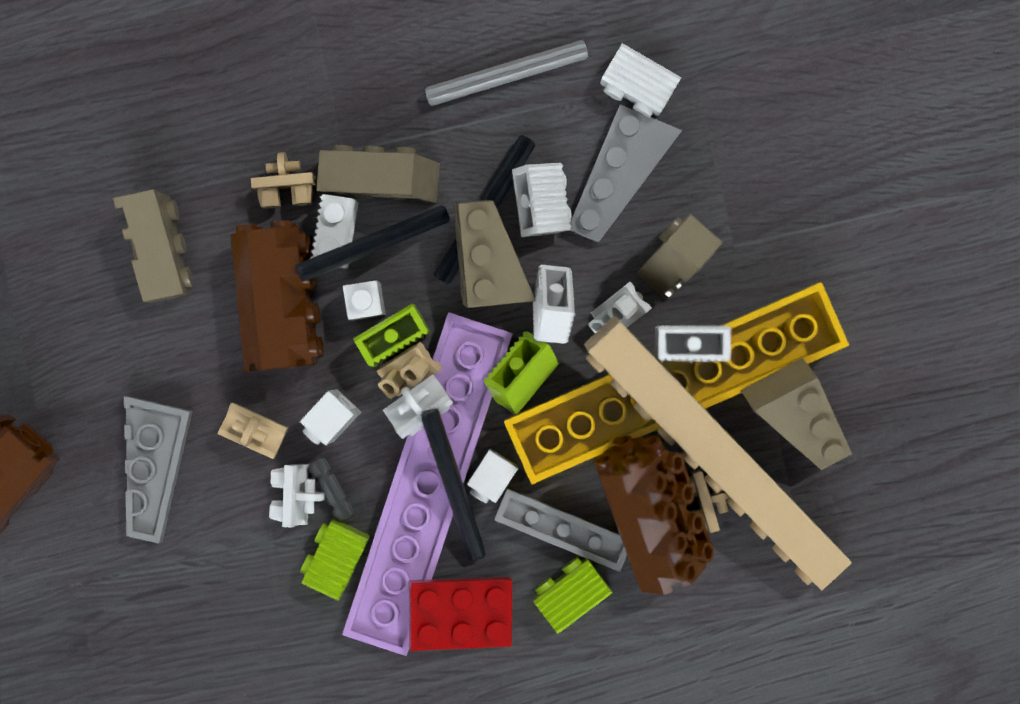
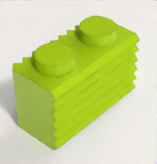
[353,304,430,367]
[484,331,559,415]
[300,519,370,601]
[533,557,612,634]

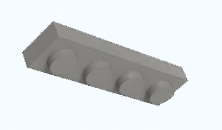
[494,488,627,572]

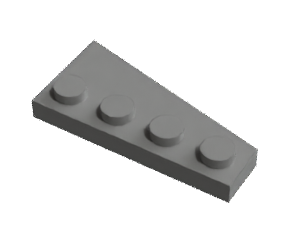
[569,105,682,243]
[124,396,193,544]

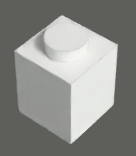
[343,280,386,321]
[467,448,518,504]

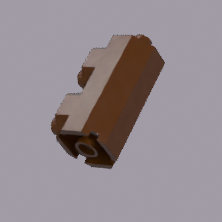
[230,220,324,372]
[0,415,60,534]
[593,435,714,595]

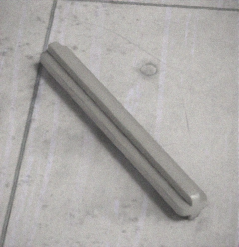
[425,40,588,106]

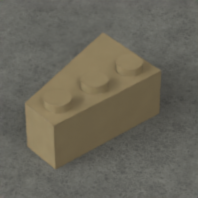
[316,145,440,203]
[113,189,193,303]
[453,200,536,308]
[636,214,723,300]
[740,358,852,470]

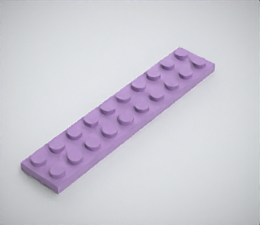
[342,312,513,656]

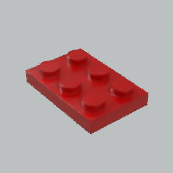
[409,577,512,651]

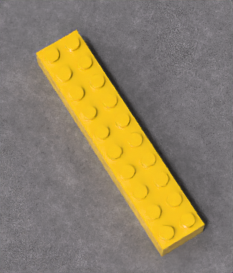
[504,282,850,485]

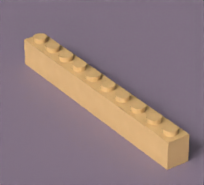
[584,315,852,591]

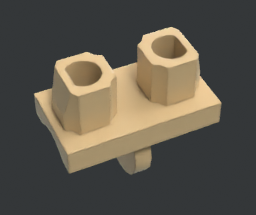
[251,152,317,209]
[376,342,442,399]
[217,403,289,459]
[689,468,731,533]

